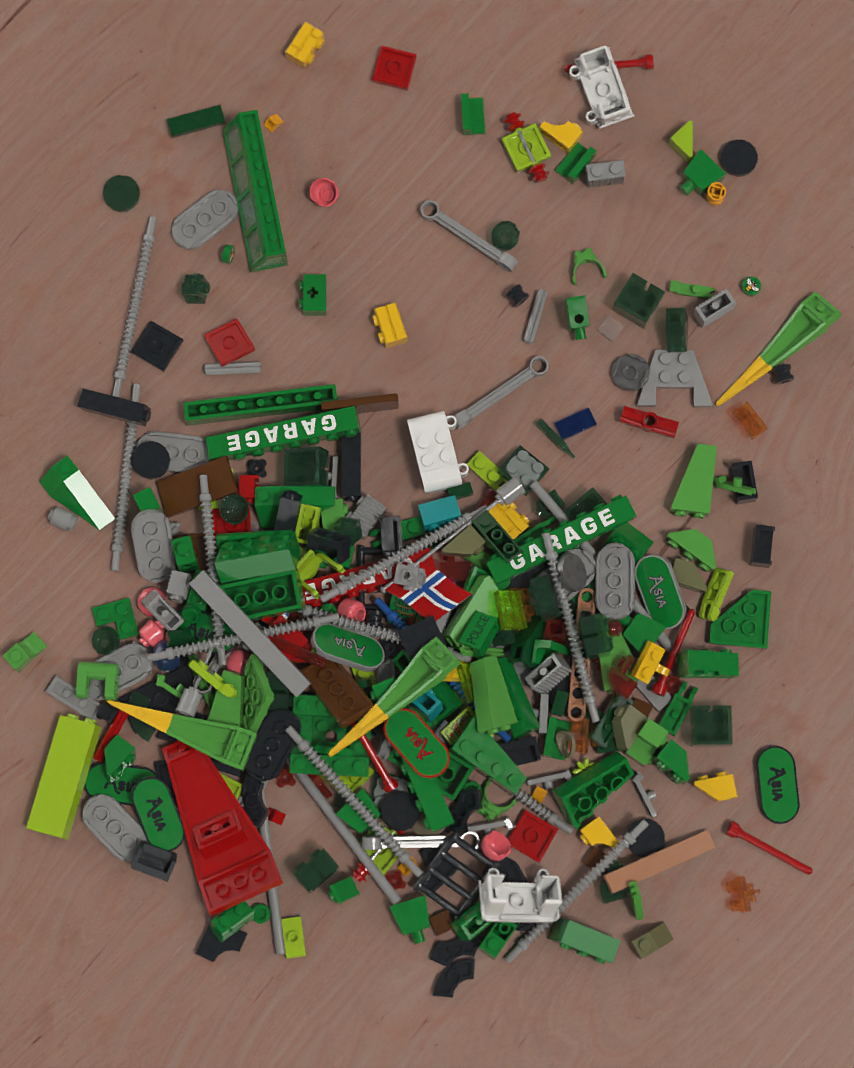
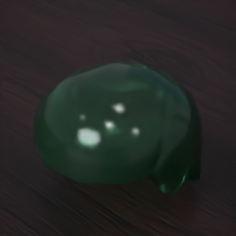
[491,221,520,251]
[220,493,249,525]
[91,626,120,655]

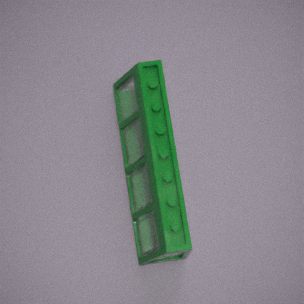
[223,110,288,273]

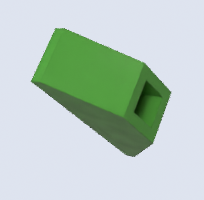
[666,529,716,573]

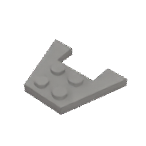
[637,350,713,407]

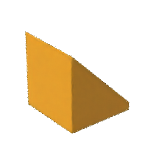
[263,114,284,133]
[532,786,548,803]
[397,856,419,876]

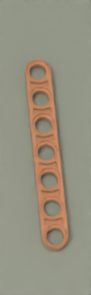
[567,588,596,722]

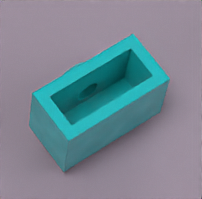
[418,495,462,533]
[409,689,443,723]

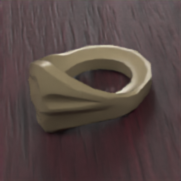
[555,731,576,758]

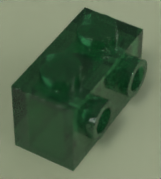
[528,574,561,622]

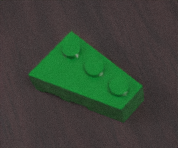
[677,649,739,678]
[547,917,620,965]

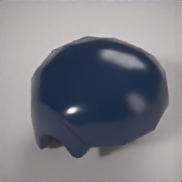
[152,640,181,671]

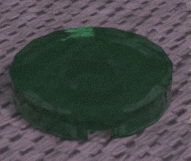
[103,175,140,212]

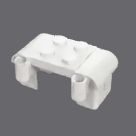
[570,46,635,129]
[407,411,469,494]
[478,868,562,923]

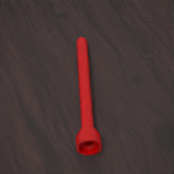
[564,54,654,73]
[650,609,695,697]
[351,721,399,793]
[726,821,813,875]

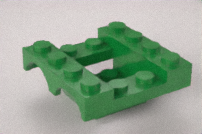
[290,695,372,777]

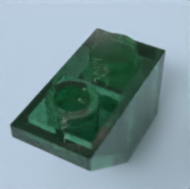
[665,307,689,353]
[599,860,630,904]

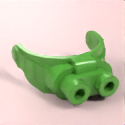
[572,248,607,285]
[477,780,517,822]

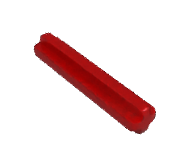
[93,709,129,762]

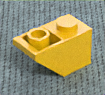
[692,771,737,802]

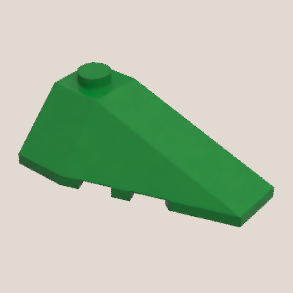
[39,455,115,530]
[255,486,335,529]

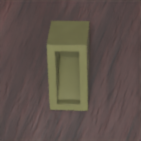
[440,524,486,557]
[672,557,707,594]
[611,704,647,751]
[630,922,674,959]

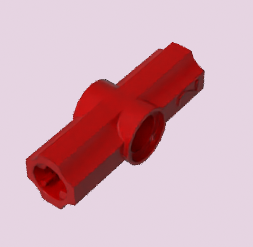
[620,406,679,438]

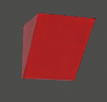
[268,807,286,826]

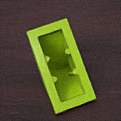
[669,121,693,162]

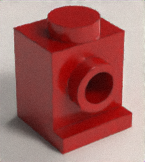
[239,475,260,504]

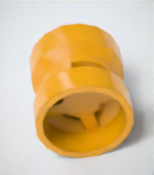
[706,182,726,206]

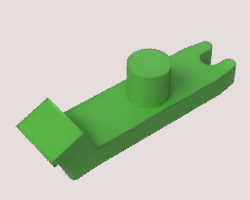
[670,280,716,299]
[713,475,756,495]
[156,674,186,699]

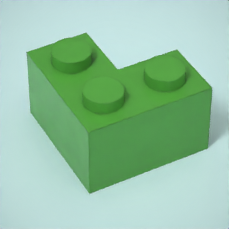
[625,719,669,767]

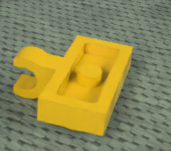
[630,641,670,684]

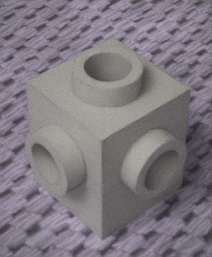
[394,562,426,591]

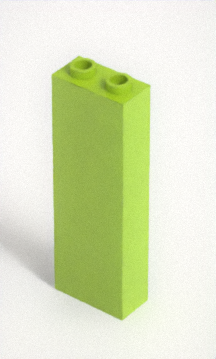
[26,714,102,840]

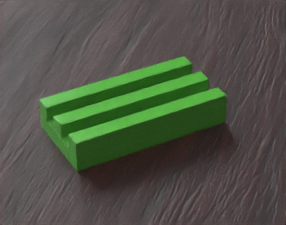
[628,881,644,921]

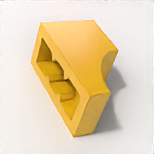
[539,121,583,154]
[579,816,619,850]

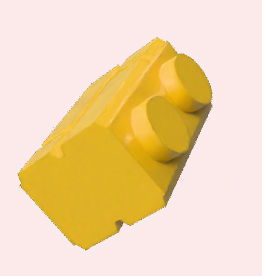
[285,22,325,68]
[372,303,407,348]
[489,502,529,540]

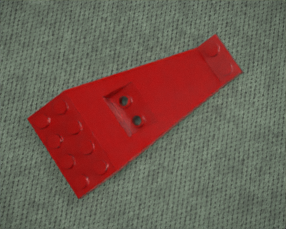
[162,741,283,916]

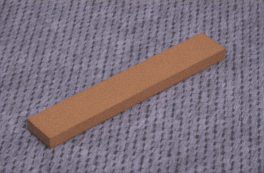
[603,830,716,894]

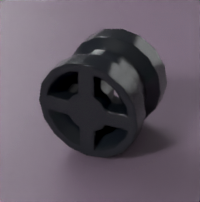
[506,284,530,308]
[772,364,794,385]
[365,610,384,628]
[97,701,119,725]

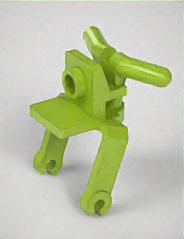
[295,545,345,600]

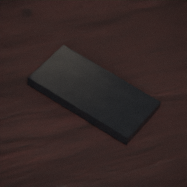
[118,664,204,734]

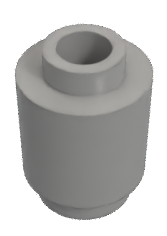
[48,507,78,531]

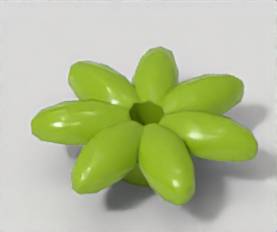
[573,758,596,774]

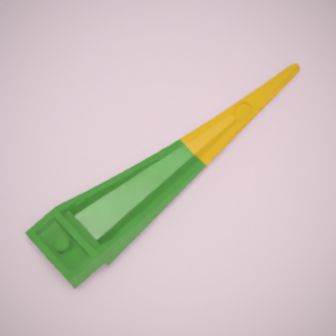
[716,291,842,407]
[329,637,461,757]
[107,700,258,771]

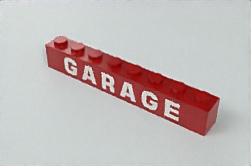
[292,548,436,614]

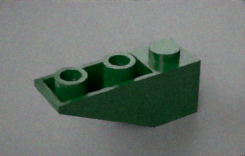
[472,510,523,563]
[508,612,548,669]

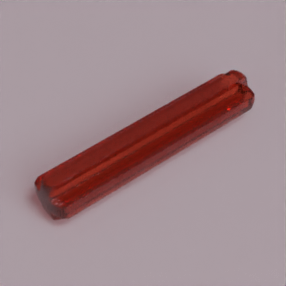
[272,636,327,668]

